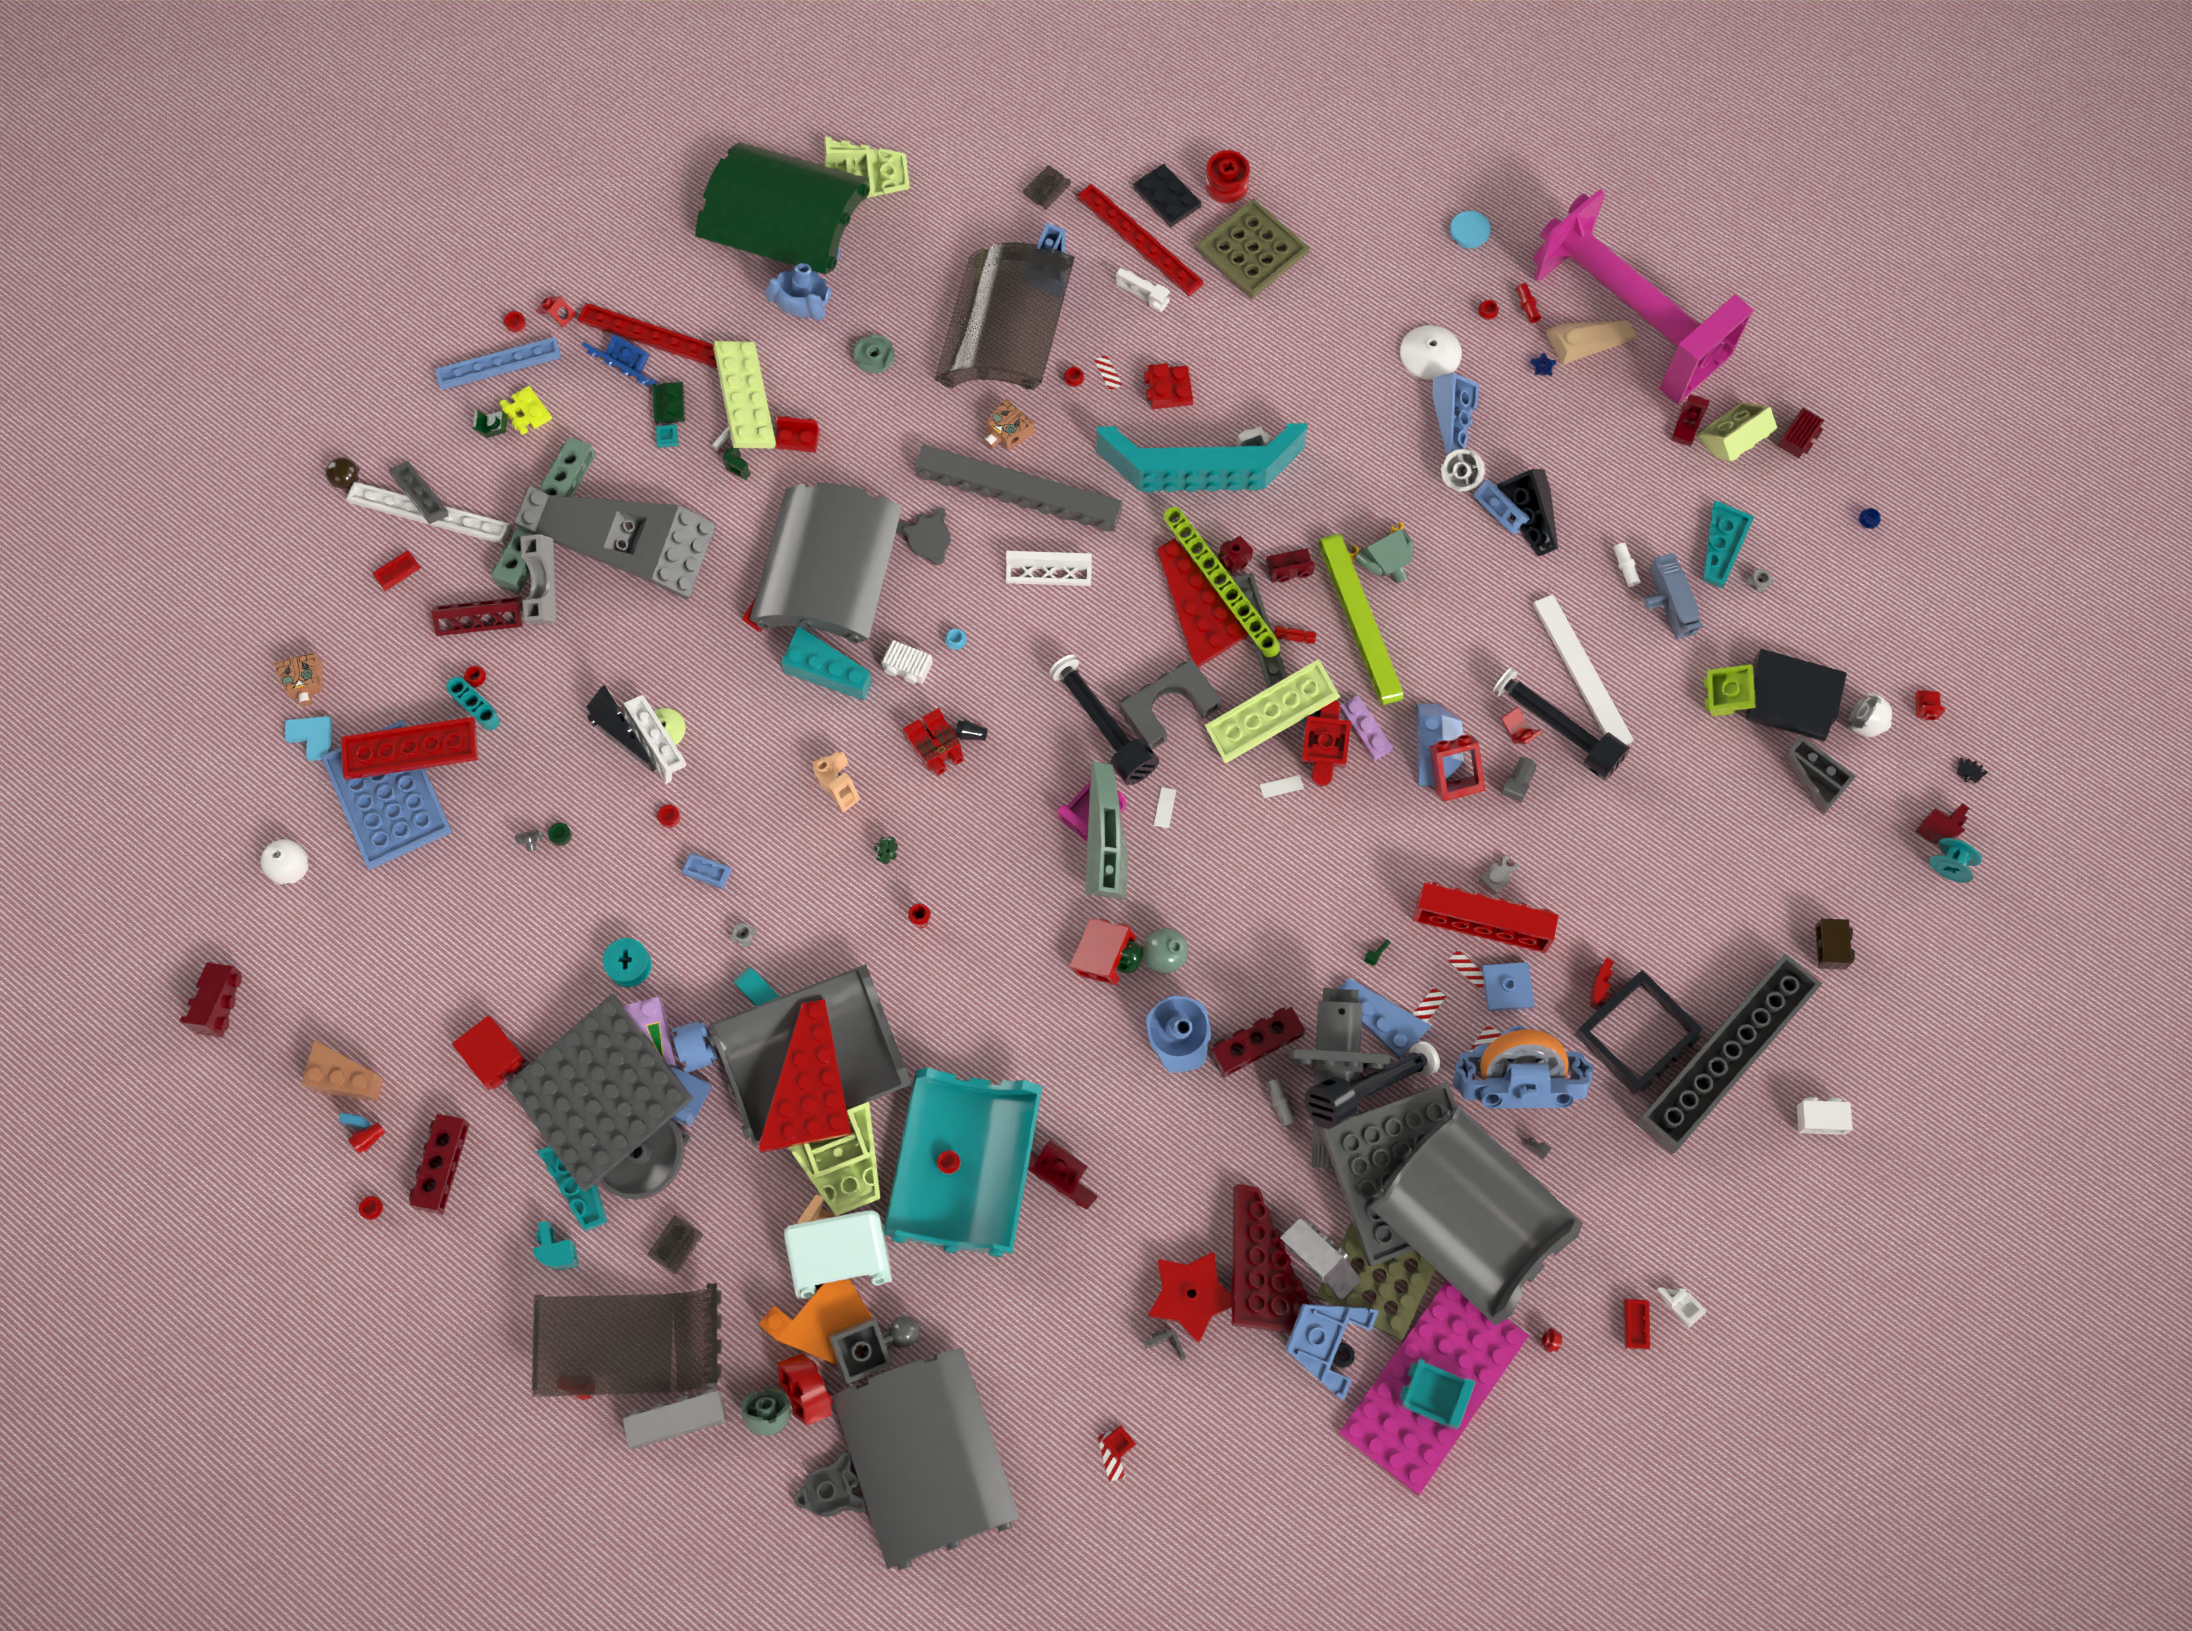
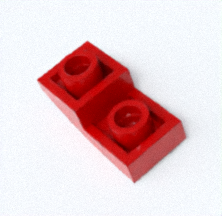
[1590,957,1615,1009]

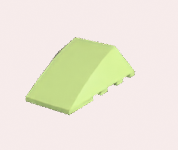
[825,136,910,198]
[788,1102,880,1216]

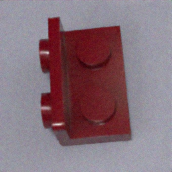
[1266,548,1315,583]

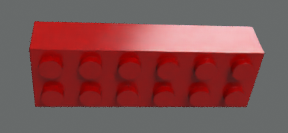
[1413,882,1559,953]

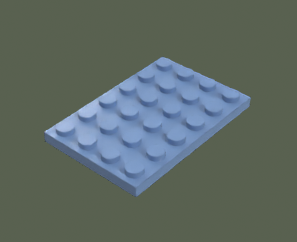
[321,720,453,870]

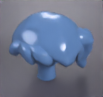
[765,263,832,321]

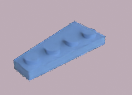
[1339,978,1432,1059]

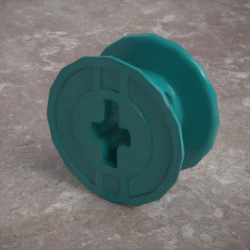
[1929,838,1982,883]
[602,938,652,988]

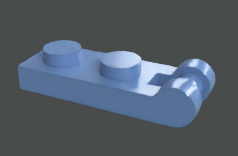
[1473,480,1530,535]

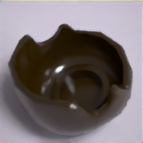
[326,457,360,489]

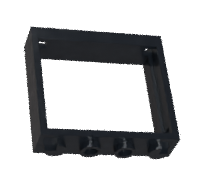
[1574,970,1703,1095]

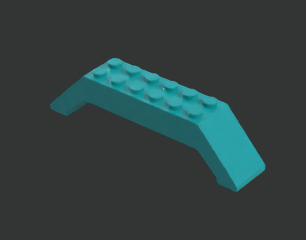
[1096,423,1308,493]

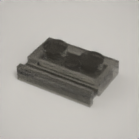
[1023,165,1071,211]
[647,1215,704,1275]

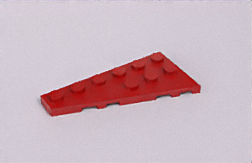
[1157,538,1248,668]

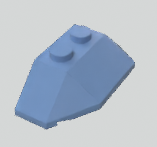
[1416,703,1464,786]

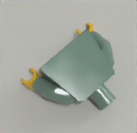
[1348,522,1414,584]

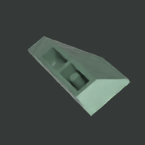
[1085,761,1128,900]

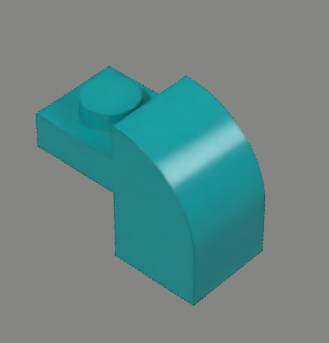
[532,1221,579,1270]

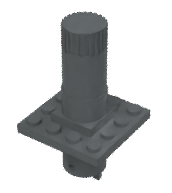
[1288,988,1390,1169]

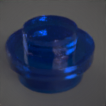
[1859,508,1881,529]

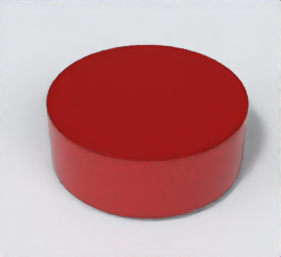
[504,311,526,332]
[657,804,680,828]

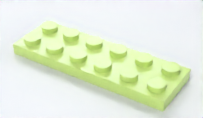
[713,341,776,448]
[1205,659,1340,763]

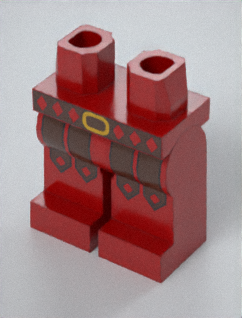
[903,708,964,776]

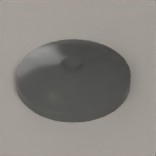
[599,1118,684,1200]

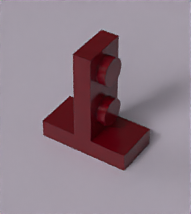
[1671,394,1710,447]

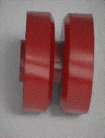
[1205,150,1250,203]

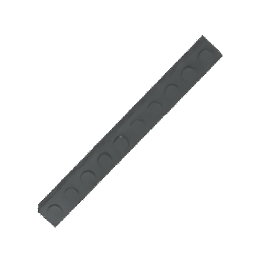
[915,445,1122,532]

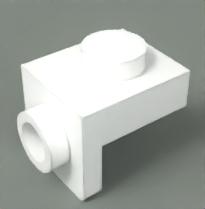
[1237,426,1271,446]

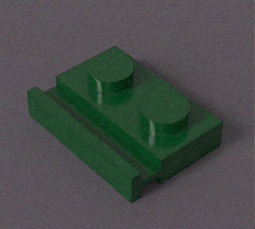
[653,382,685,424]

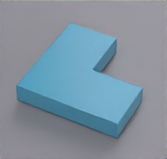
[285,716,332,761]

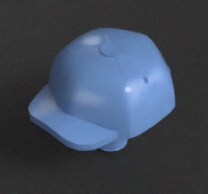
[1146,995,1211,1073]

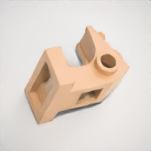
[812,752,860,813]

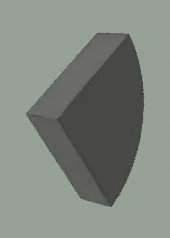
[1524,1138,1551,1160]

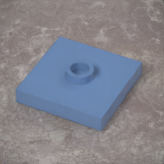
[1482,962,1535,1011]

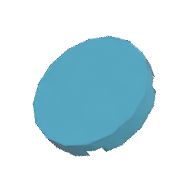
[1450,211,1491,249]

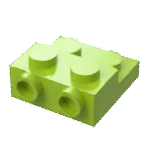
[1704,664,1756,717]

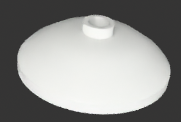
[1400,325,1462,380]

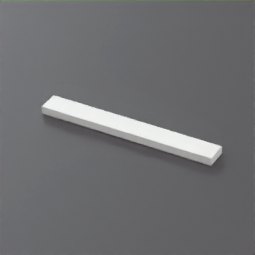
[346,482,511,545]
[1533,595,1634,745]

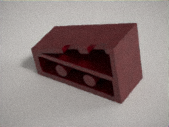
[179,962,242,1038]

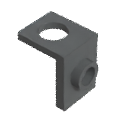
[1144,1329,1185,1361]

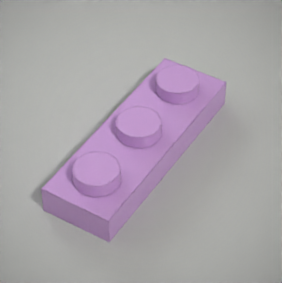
[1340,695,1393,761]

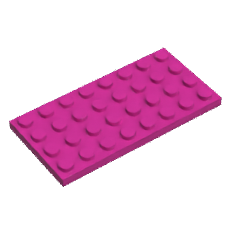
[1338,1280,1529,1496]

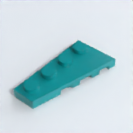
[1702,500,1755,589]
[537,1146,609,1231]

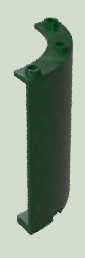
[695,142,870,275]

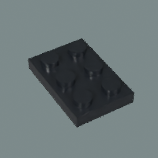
[1133,163,1202,228]

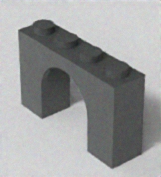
[1120,660,1222,750]

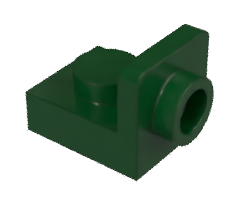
[473,410,508,438]
[722,446,751,481]

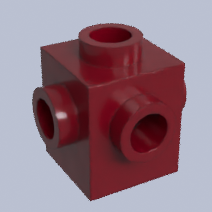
[1218,535,1253,574]

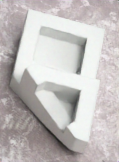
[1657,1287,1706,1328]

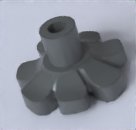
[515,830,544,852]

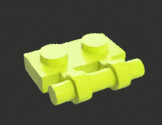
[499,386,552,435]

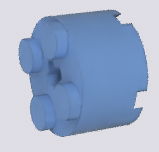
[672,1020,718,1073]

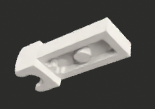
[1116,268,1170,312]

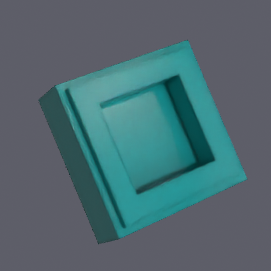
[656,424,679,448]

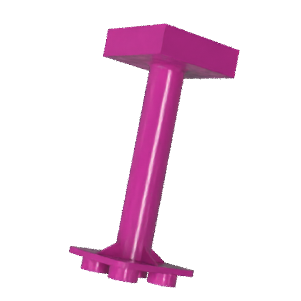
[1533,189,1754,404]

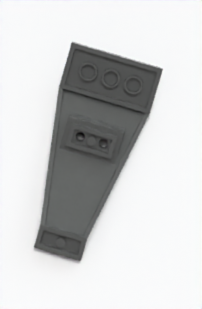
[512,486,716,600]

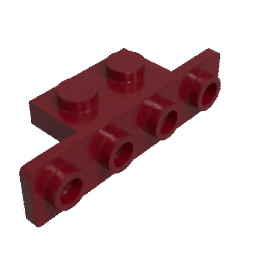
[1028,1140,1097,1210]

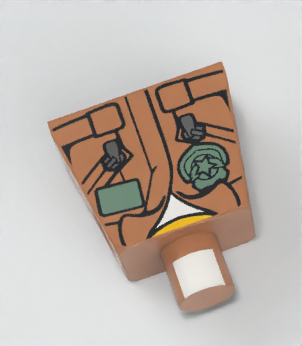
[984,398,1035,450]
[274,652,322,706]

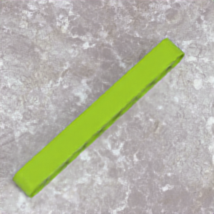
[1164,507,1280,658]
[1318,533,1404,706]

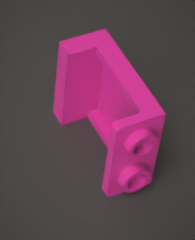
[1057,776,1126,843]

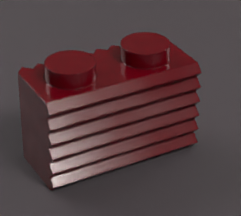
[1777,408,1824,459]

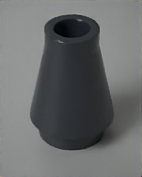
[955,719,988,741]

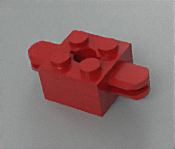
[1301,700,1351,787]

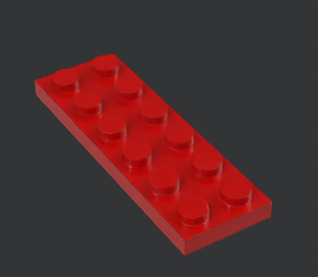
[341,717,478,780]

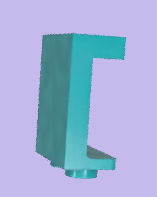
[1399,1358,1476,1430]

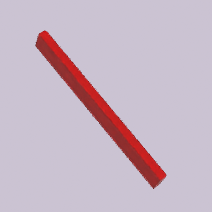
[1077,183,1203,297]
[578,303,718,369]

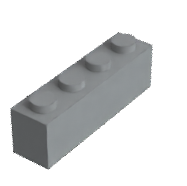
[623,1388,728,1450]

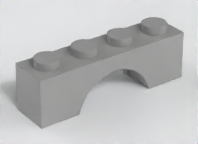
[521,534,556,625]

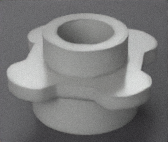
[1747,569,1774,593]
[730,922,757,947]

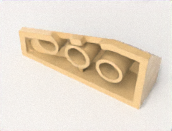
[1545,320,1637,365]

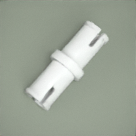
[1613,543,1641,587]

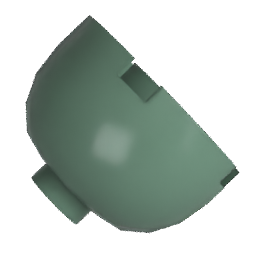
[1142,928,1189,974]
[741,1387,791,1436]

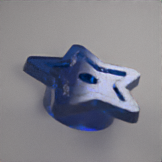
[1530,353,1557,376]

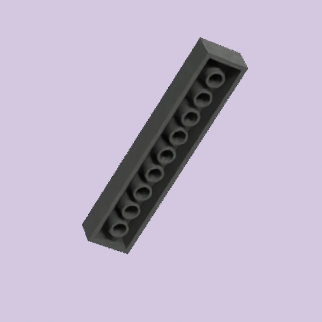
[1635,953,1822,1155]

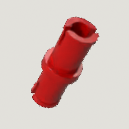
[1515,283,1541,324]

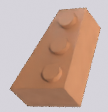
[301,1040,383,1102]

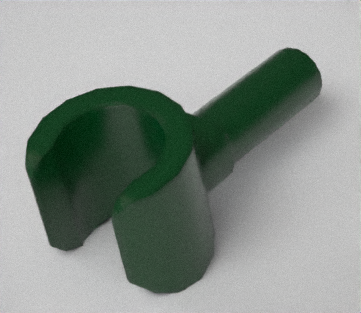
[1364,939,1391,965]

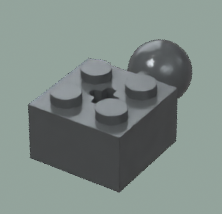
[827,1316,920,1384]

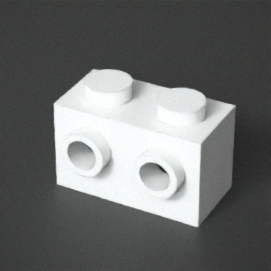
[1797,1097,1853,1135]

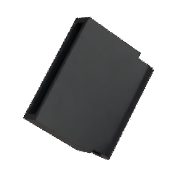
[1746,649,1847,742]

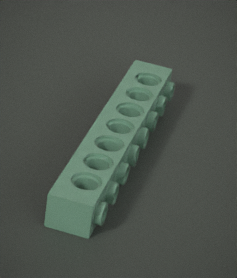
[491,437,596,594]

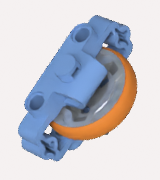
[1453,1026,1593,1108]

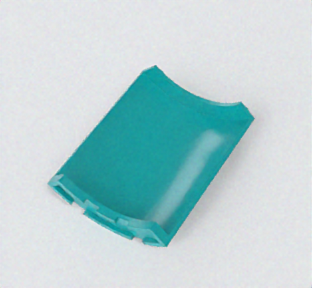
[883,1068,1043,1258]

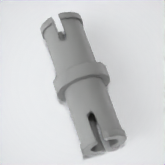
[1266,1078,1296,1127]

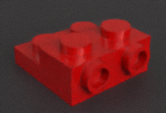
[1144,363,1193,409]

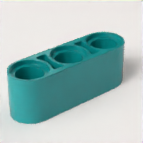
[446,677,500,731]
[733,966,780,1007]

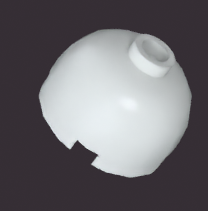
[1441,449,1485,492]
[1848,692,1892,737]
[260,839,309,885]

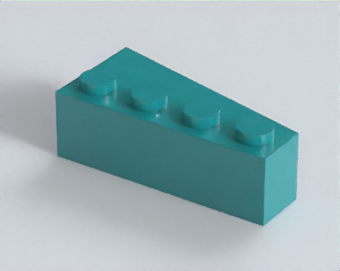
[781,626,872,701]

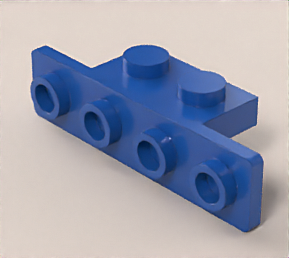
[582,334,657,386]

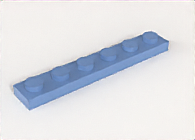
[435,337,562,390]

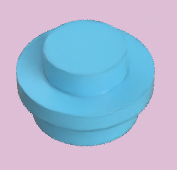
[945,629,967,650]

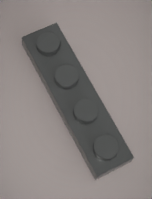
[389,461,449,524]

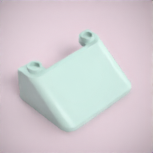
[784,1211,892,1300]

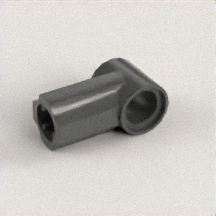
[1501,757,1538,803]

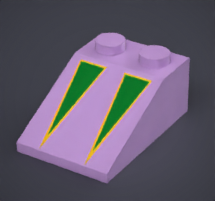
[624,997,677,1068]

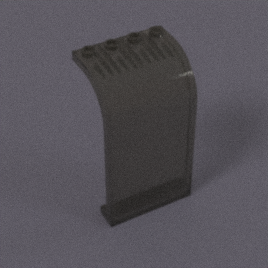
[531,1283,722,1398]

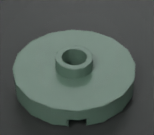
[853,335,895,374]

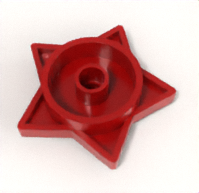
[1148,1252,1232,1343]

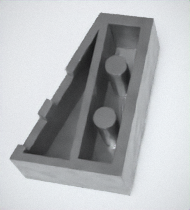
[1783,735,1856,816]
[1280,1218,1362,1300]

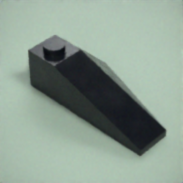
[1497,469,1558,556]
[586,685,656,772]

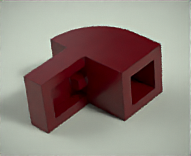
[1915,803,1970,844]

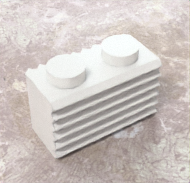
[881,640,933,684]

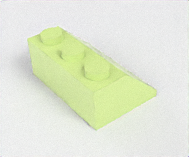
[1696,401,1777,461]

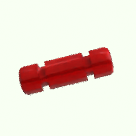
[1274,626,1316,644]

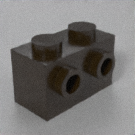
[1815,918,1855,970]

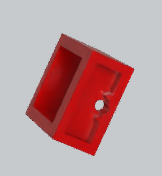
[1429,735,1486,802]

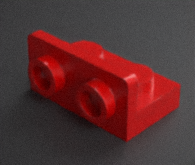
[775,416,820,453]

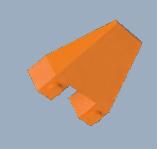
[758,1279,872,1366]

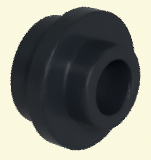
[1332,1343,1355,1368]

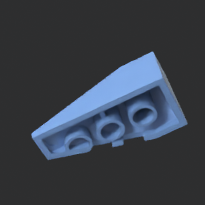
[1432,373,1479,455]

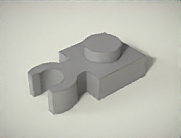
[1479,855,1519,895]

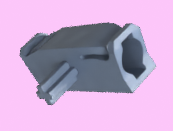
[1643,553,1704,639]

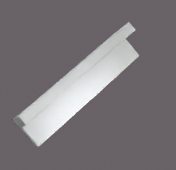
[1006,551,1092,586]
[623,695,686,784]

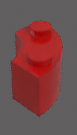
[778,1353,832,1426]

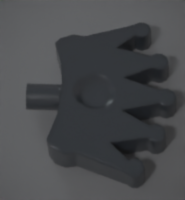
[1957,758,1988,783]

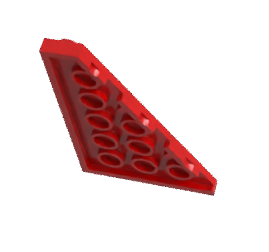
[759,999,851,1153]

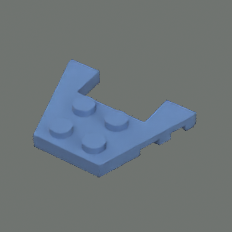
[1285,1304,1379,1400]

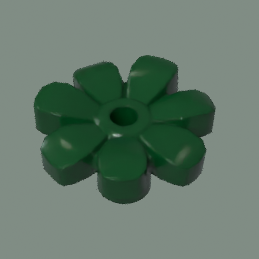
[874,836,898,864]

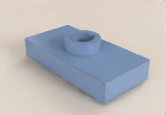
[681,852,732,890]

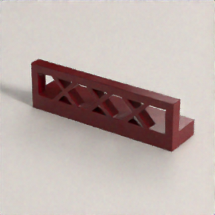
[431,597,523,636]

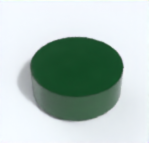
[548,823,572,846]

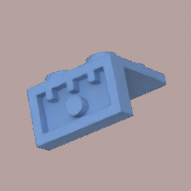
[671,1067,712,1127]

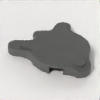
[896,507,951,565]
[794,1452,867,1517]

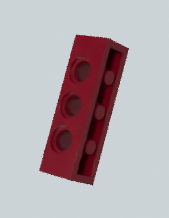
[1210,1007,1306,1078]
[409,1114,470,1215]

